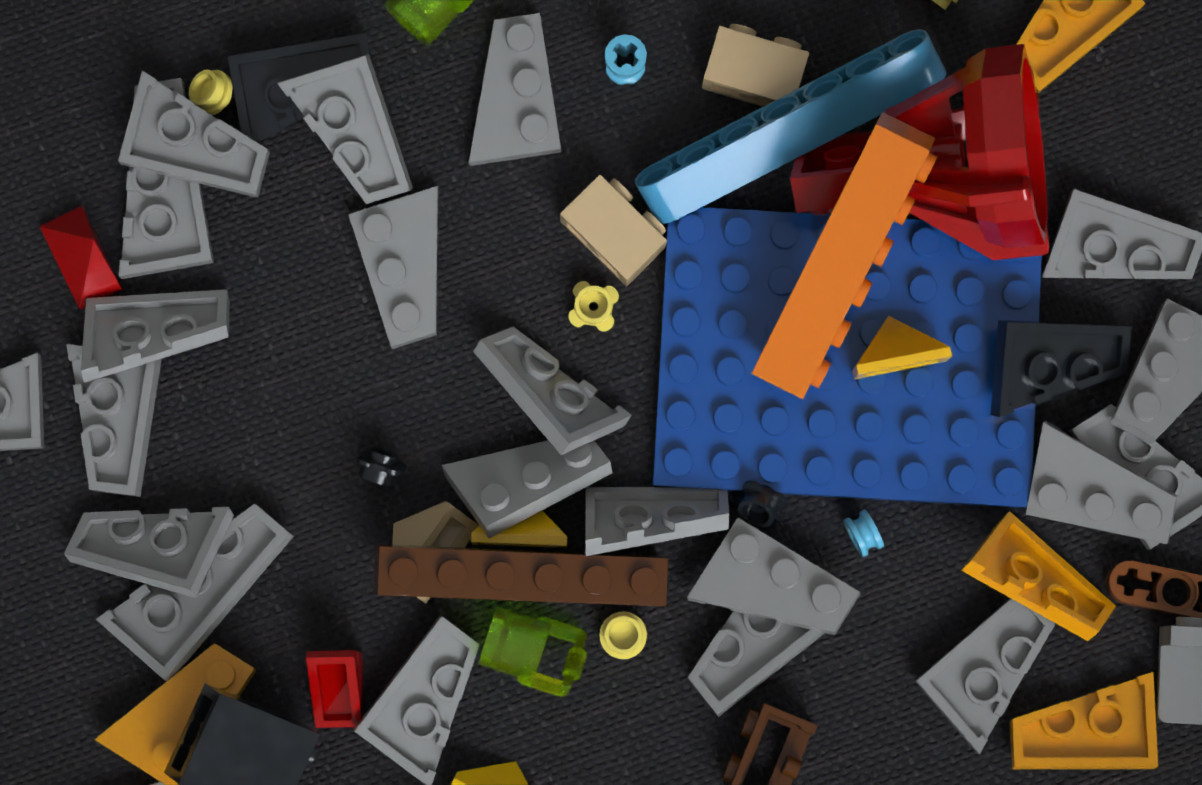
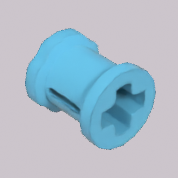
[605,34,647,85]

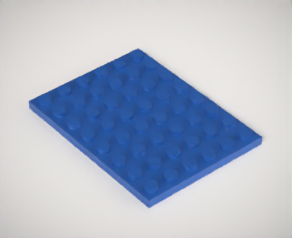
[653,207,1042,508]

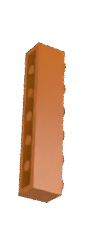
[751,112,937,399]

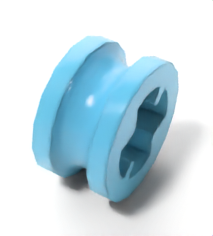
[843,509,884,558]

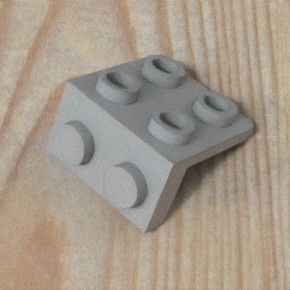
[1156,617,1202,725]

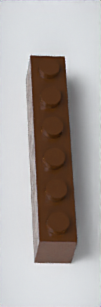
[373,544,668,607]

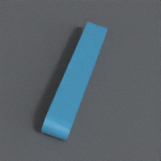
[635,29,946,224]

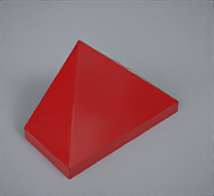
[39,206,123,310]
[306,650,363,728]

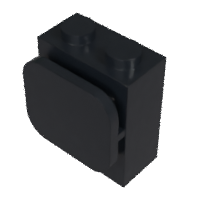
[164,683,320,785]

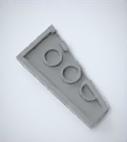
[119,78,214,279]
[96,504,294,681]

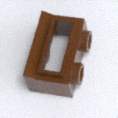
[722,703,818,785]

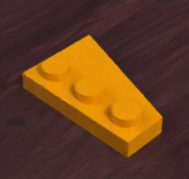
[1016,0,1146,93]
[961,511,1116,641]
[94,643,256,785]
[1010,672,1158,769]

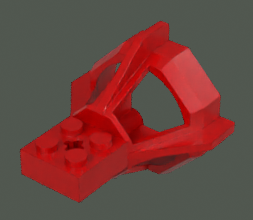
[790,44,1050,260]

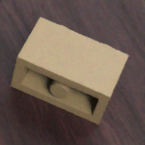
[702,24,809,107]
[560,175,667,287]

